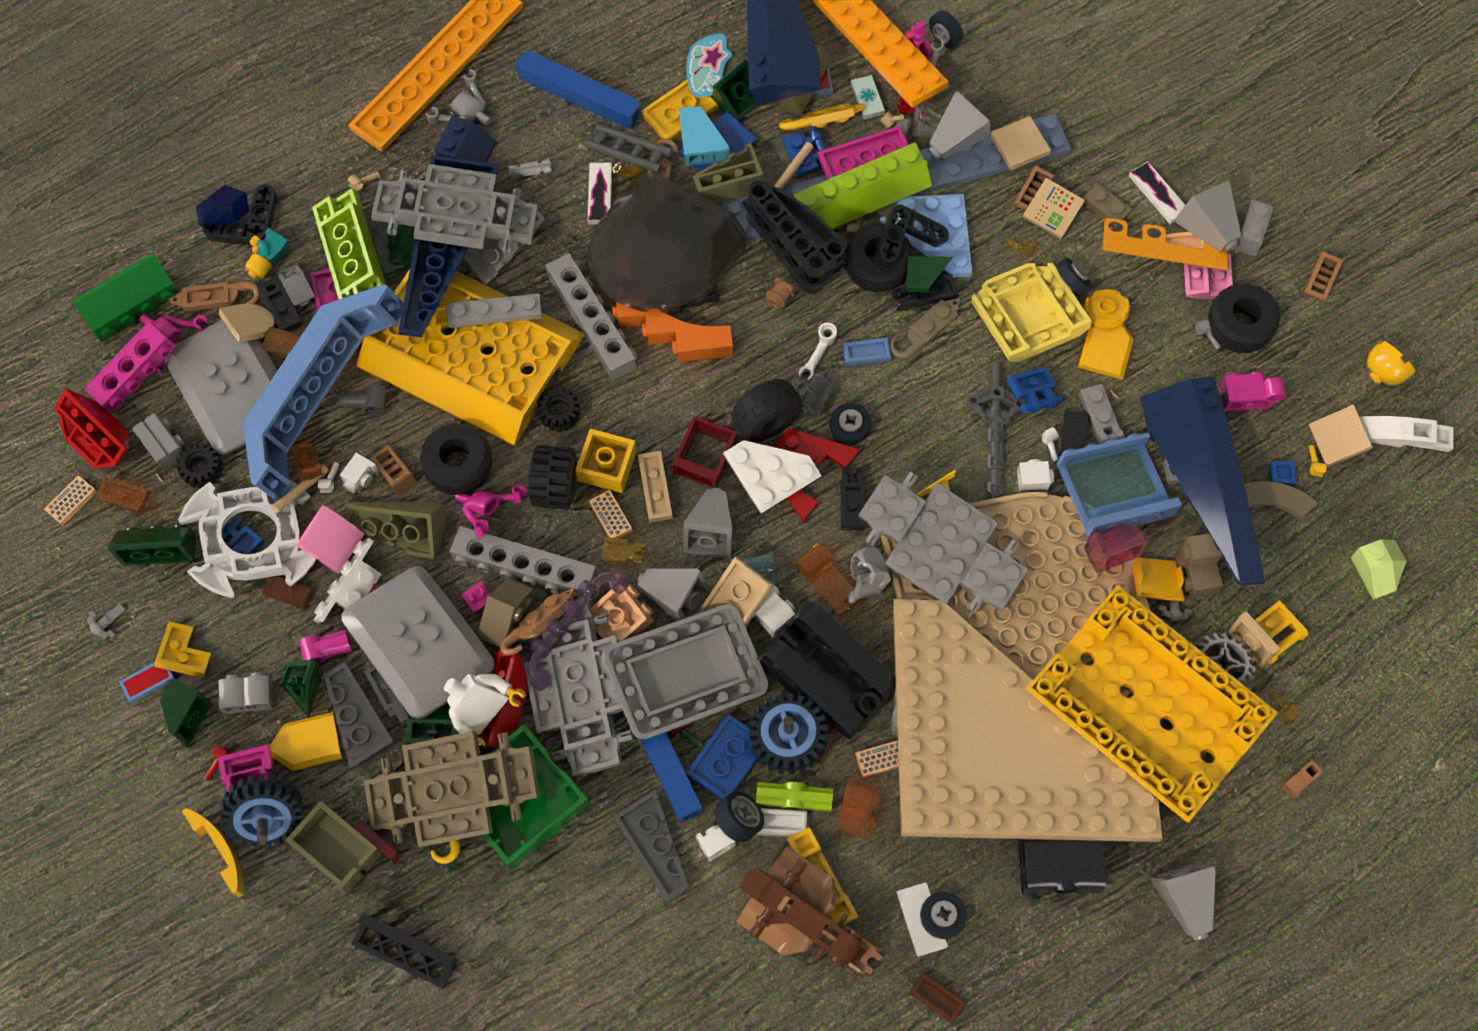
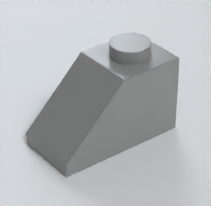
[277,263,315,306]

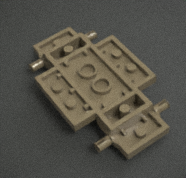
[364,731,540,847]

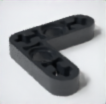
[202,184,277,245]
[875,204,949,266]

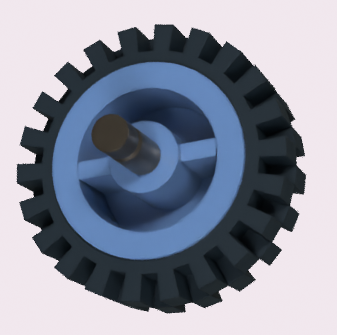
[749,693,828,775]
[221,774,303,849]

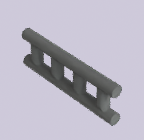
[584,124,674,173]

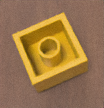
[575,429,637,493]

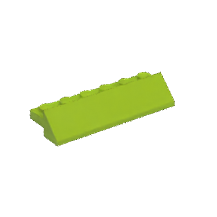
[793,142,932,230]
[312,188,386,300]

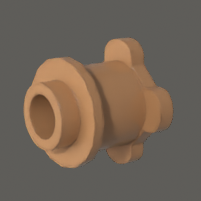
[766,277,794,308]

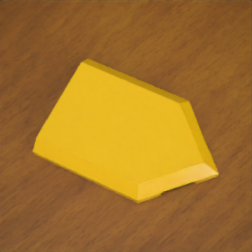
[1078,323,1134,380]
[269,712,343,771]

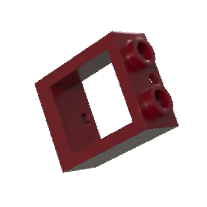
[672,416,738,488]

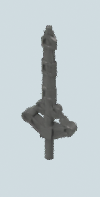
[966,361,1026,499]

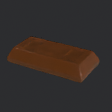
[262,575,316,610]
[908,972,967,1025]

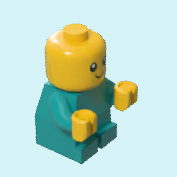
[245,228,289,279]

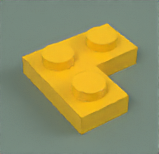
[154,621,211,678]

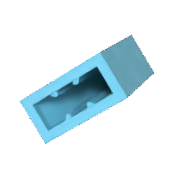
[679,106,729,166]

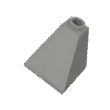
[929,91,991,160]
[1175,181,1241,252]
[683,488,732,559]
[637,569,711,622]
[1150,863,1216,940]

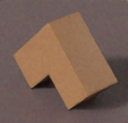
[1281,760,1323,799]

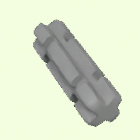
[508,159,552,178]

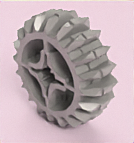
[1194,633,1256,688]

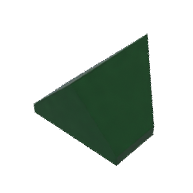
[906,256,953,292]
[279,660,324,717]

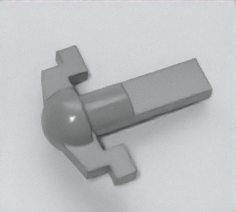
[1158,600,1191,622]
[86,603,126,639]

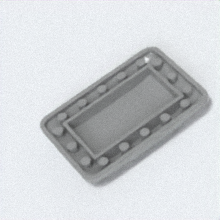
[164,320,277,455]
[341,566,495,719]
[603,604,768,740]

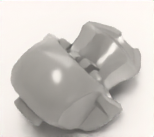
[848,546,891,603]

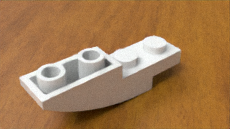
[1360,416,1453,452]

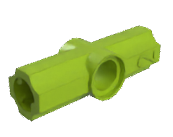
[756,782,833,812]

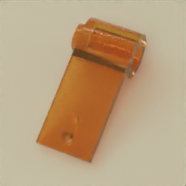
[794,543,862,617]

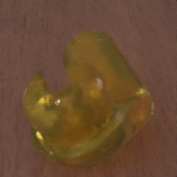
[613,163,642,179]

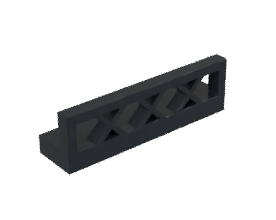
[352,913,458,989]

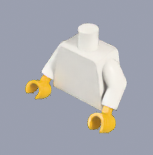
[444,674,526,747]

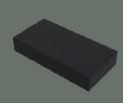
[1060,410,1089,456]

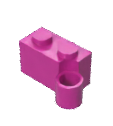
[1220,371,1286,411]

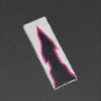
[1129,162,1185,224]
[588,163,612,225]

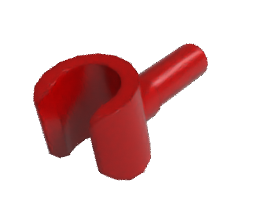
[896,96,927,117]
[204,745,231,780]

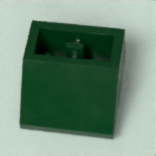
[405,703,459,745]

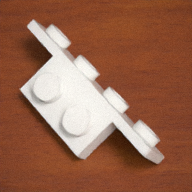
[314,538,381,623]

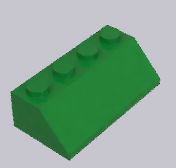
[72,253,179,342]

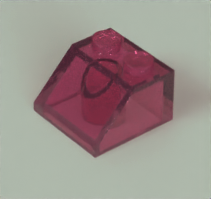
[1084,523,1149,574]

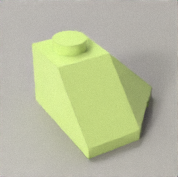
[1351,539,1406,600]

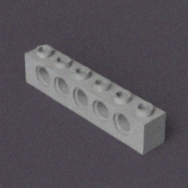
[545,253,638,381]
[449,526,598,601]

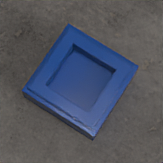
[1269,461,1297,486]

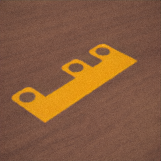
[1103,218,1228,270]

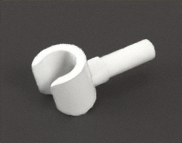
[1042,427,1059,462]
[318,462,339,493]

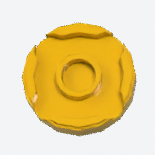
[1083,289,1130,329]

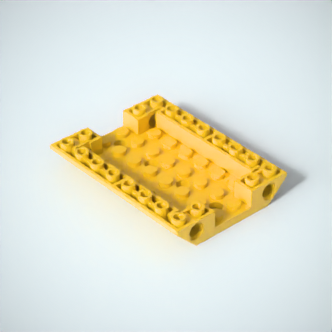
[356,270,585,446]
[1026,585,1278,823]

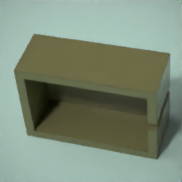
[285,801,382,894]

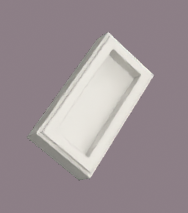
[756,808,807,837]

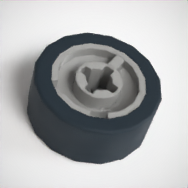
[715,791,764,842]

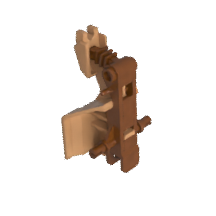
[736,846,883,974]

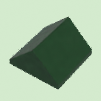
[713,59,758,121]

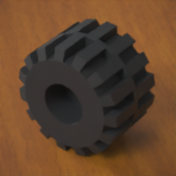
[528,445,577,510]

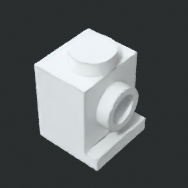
[340,453,380,493]
[696,825,736,862]

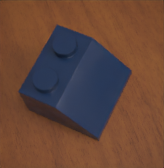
[434,115,496,163]

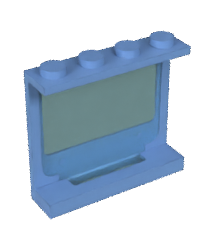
[1056,433,1182,538]

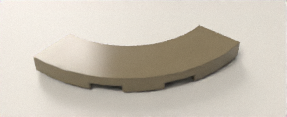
[1244,481,1318,521]

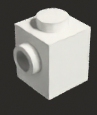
[1017,459,1054,493]

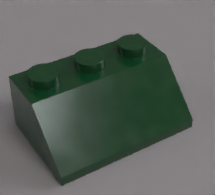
[108,524,196,566]

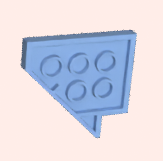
[879,194,972,278]

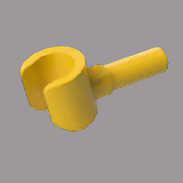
[1309,445,1327,477]

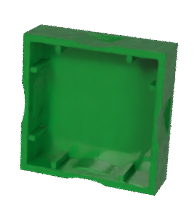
[482,724,590,871]

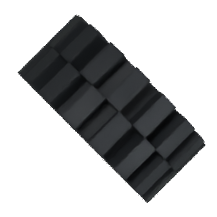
[537,386,581,432]
[176,443,223,489]

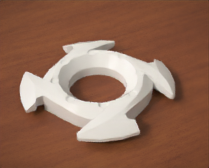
[178,479,316,598]

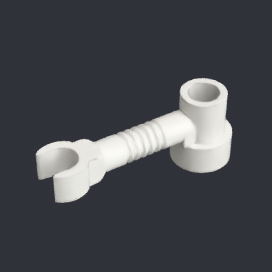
[799,323,837,383]

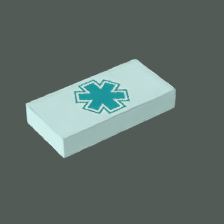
[851,75,885,120]

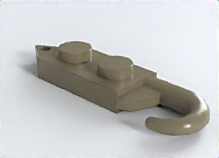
[889,298,960,359]

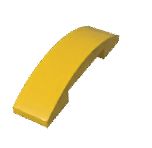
[182,808,244,898]
[787,827,859,926]

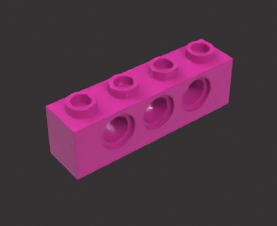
[84,321,177,413]

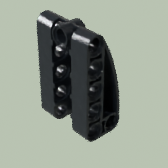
[742,180,847,294]
[756,602,896,739]
[1018,839,1106,895]

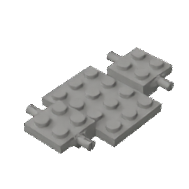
[371,164,538,253]
[858,472,1028,614]
[524,598,634,777]

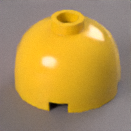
[1367,341,1415,386]

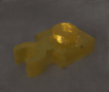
[602,537,645,565]

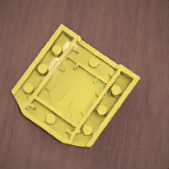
[971,263,1092,362]

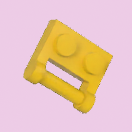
[1255,600,1309,665]

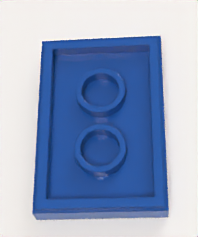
[679,112,757,172]
[686,713,758,800]

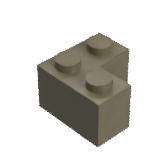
[1176,533,1223,599]
[477,578,534,647]

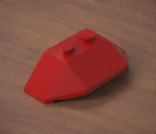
[54,389,130,469]
[477,651,528,748]

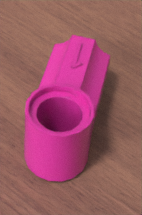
[300,630,352,665]

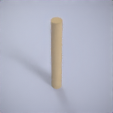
[774,142,813,190]
[271,465,329,513]

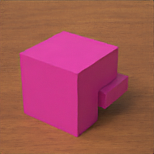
[218,744,274,792]

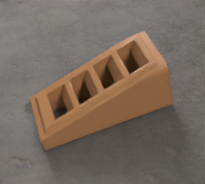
[1014,166,1055,211]
[1304,251,1344,302]
[370,445,417,495]

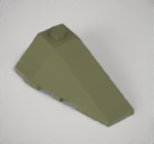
[345,502,446,559]

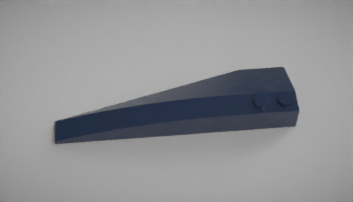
[747,0,821,106]
[398,155,498,338]
[1140,377,1265,586]

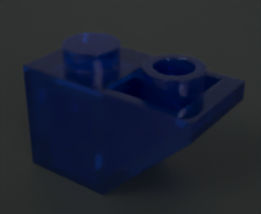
[196,185,249,227]

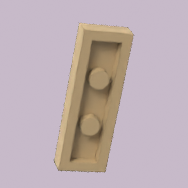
[638,451,673,523]

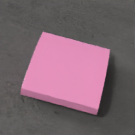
[1184,254,1233,299]
[296,505,364,573]

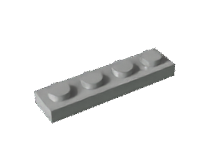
[447,294,542,328]

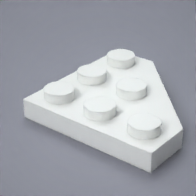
[723,440,821,514]

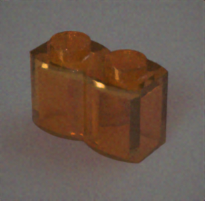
[836,780,881,839]

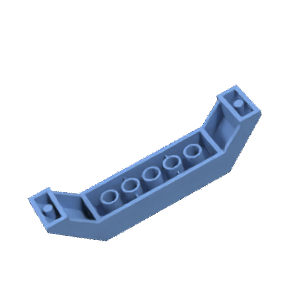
[242,284,403,502]

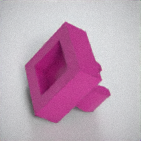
[461,581,490,616]

